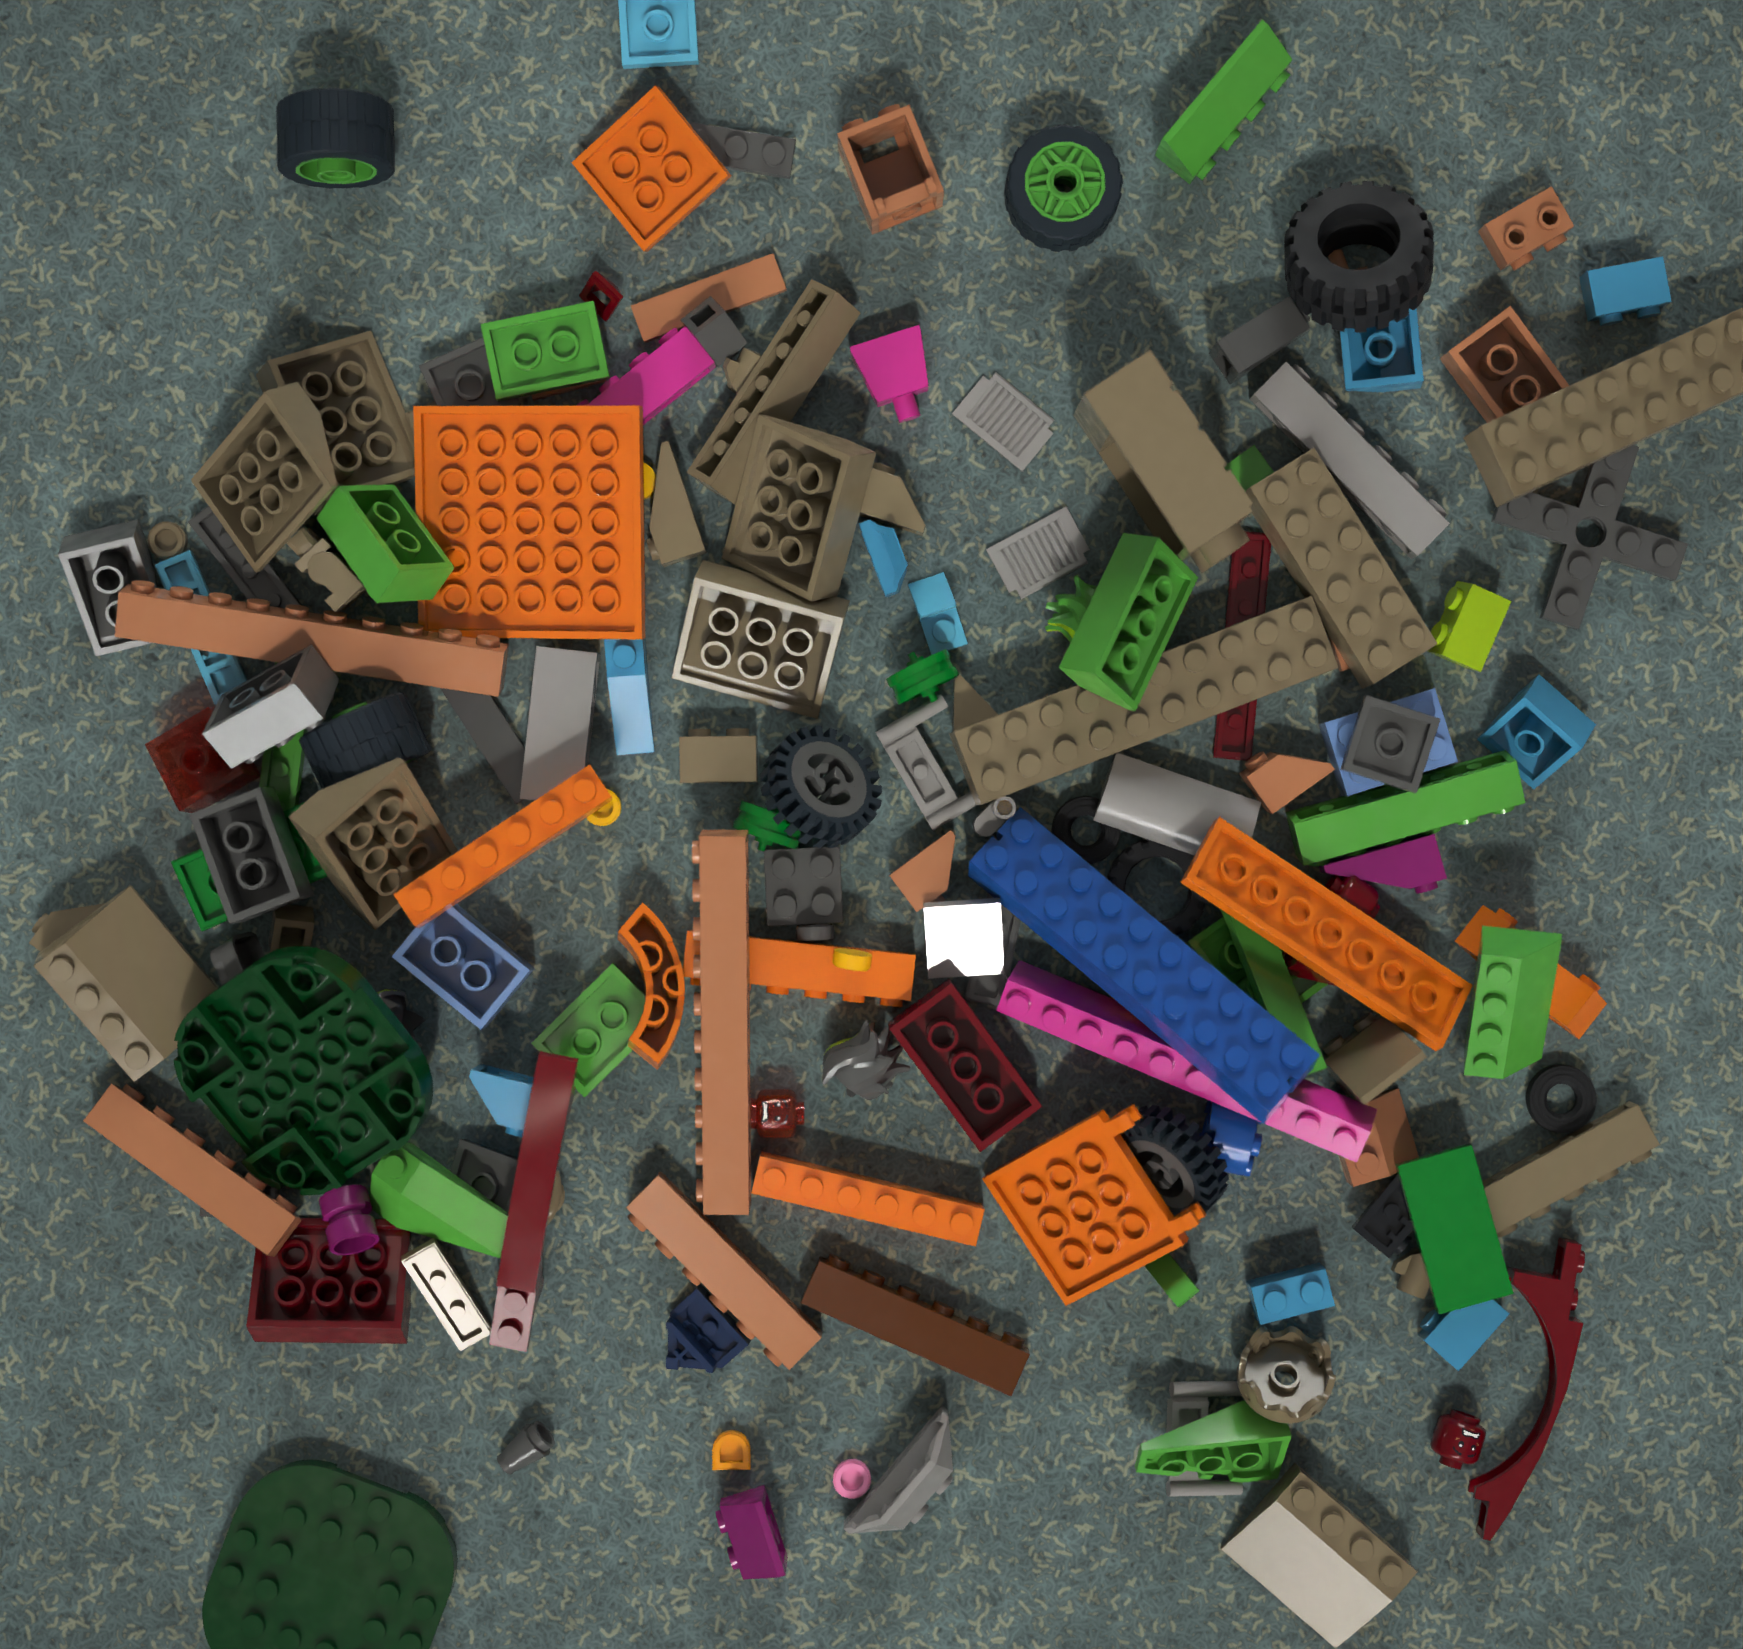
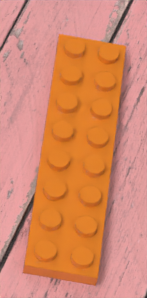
[1180,817,1473,1051]

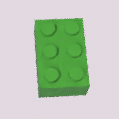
[316,484,455,603]

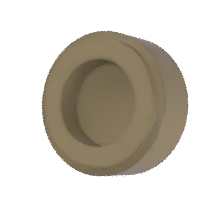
[147,521,188,560]

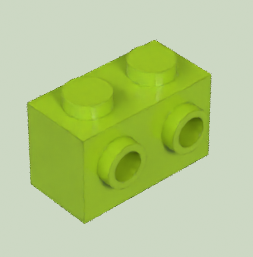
[1427,581,1511,672]

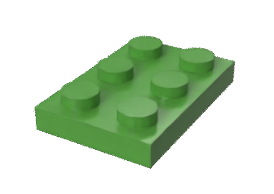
[481,301,610,402]
[531,962,645,1098]

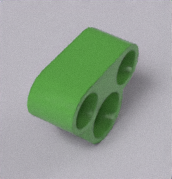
[1145,1253,1200,1308]

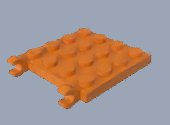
[982,1104,1207,1306]

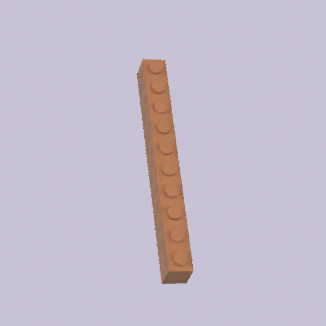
[115,580,509,697]
[692,830,751,1215]

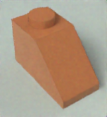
[1239,751,1335,814]
[889,830,956,912]

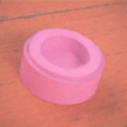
[833,1459,871,1499]

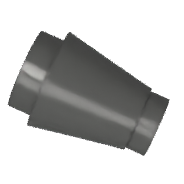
[497,1421,555,1475]

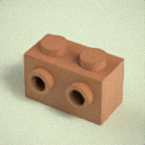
[1478,186,1574,271]

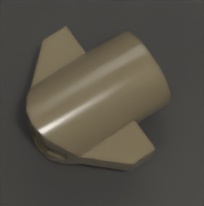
[723,347,762,394]
[1391,1247,1429,1299]

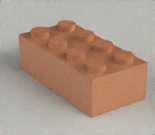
[1440,306,1569,423]

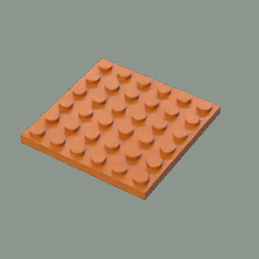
[413,405,645,639]

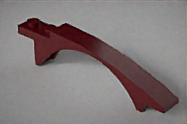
[489,1051,579,1352]
[1468,1237,1585,1541]

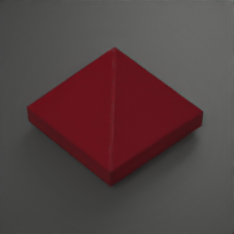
[579,271,623,322]

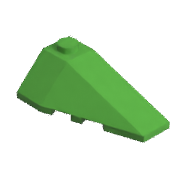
[369,1142,508,1258]
[1135,1400,1292,1483]

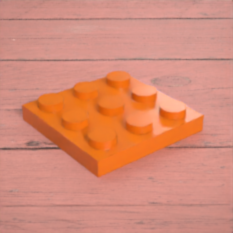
[571,85,732,252]

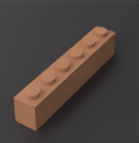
[83,1083,302,1257]
[626,1171,822,1370]

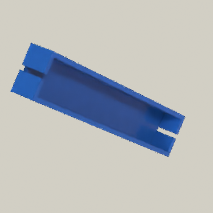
[968,807,1320,1124]

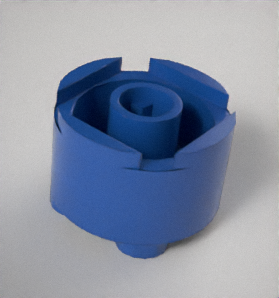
[1199,1100,1262,1176]

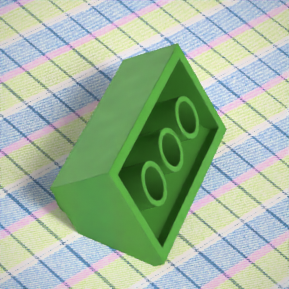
[1155,19,1292,184]
[1059,533,1198,711]
[1464,926,1562,1079]

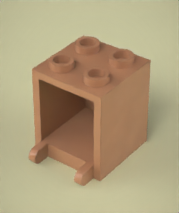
[837,104,944,235]

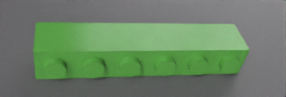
[1285,750,1525,867]

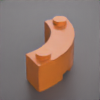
[618,902,685,1070]
[1455,905,1607,1039]

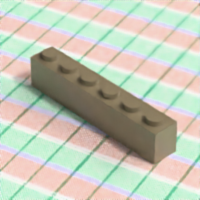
[687,279,860,505]
[1482,1101,1660,1237]

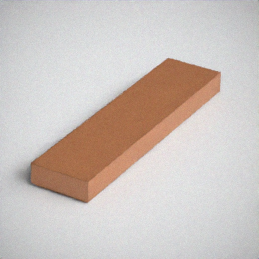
[631,253,787,343]

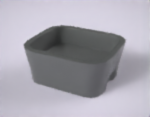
[210,932,265,985]

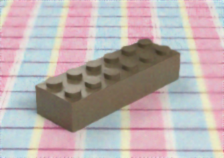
[1245,448,1438,689]

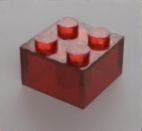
[145,706,260,813]

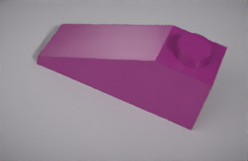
[1319,834,1447,894]

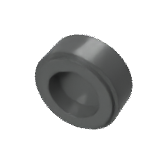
[796,923,834,941]

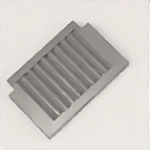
[952,372,1055,472]
[986,506,1090,599]

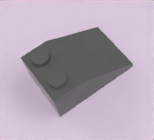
[58,519,158,656]

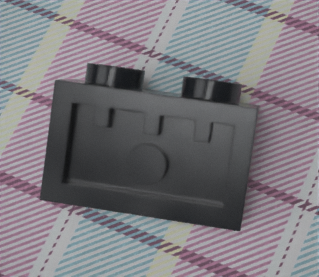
[1351,1173,1413,1258]

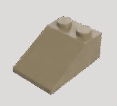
[1322,1012,1427,1105]

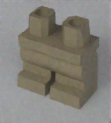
[287,527,367,612]

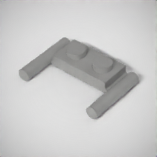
[875,694,977,831]
[1166,1381,1243,1497]

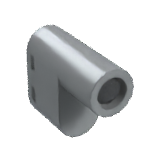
[972,796,1016,837]

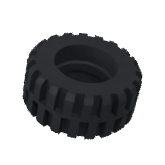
[1284,181,1434,333]

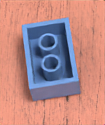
[1318,688,1458,797]
[392,904,535,1030]

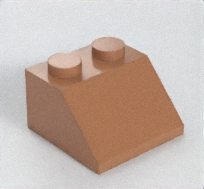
[1339,1088,1419,1187]

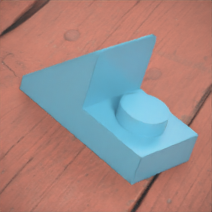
[908,572,968,655]

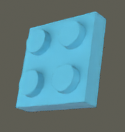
[618,0,699,69]

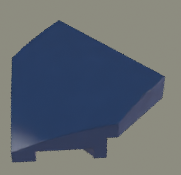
[666,1284,751,1373]

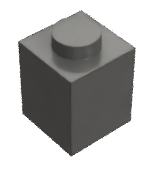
[681,296,748,366]

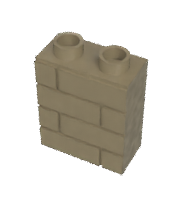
[1073,349,1253,573]

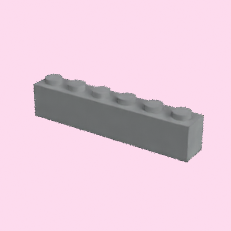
[1250,362,1450,559]

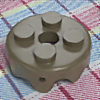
[1237,1326,1336,1424]

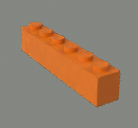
[393,764,613,928]
[683,930,916,1007]
[751,1151,985,1247]

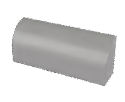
[520,646,600,800]
[1093,753,1261,855]

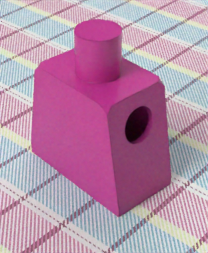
[850,325,929,423]

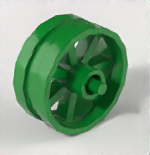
[886,649,959,705]
[732,801,801,852]

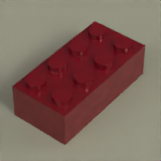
[888,978,1042,1152]

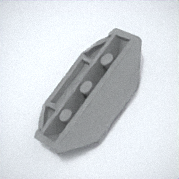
[843,1405,954,1534]

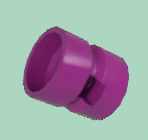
[319,1185,379,1255]

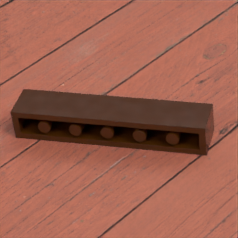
[801,1254,1030,1396]

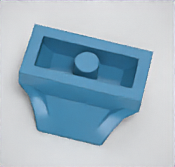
[859,519,908,598]

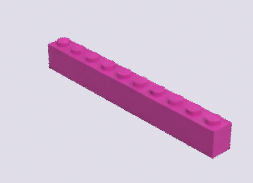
[996,960,1378,1163]

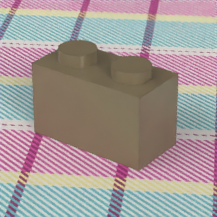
[679,728,758,783]

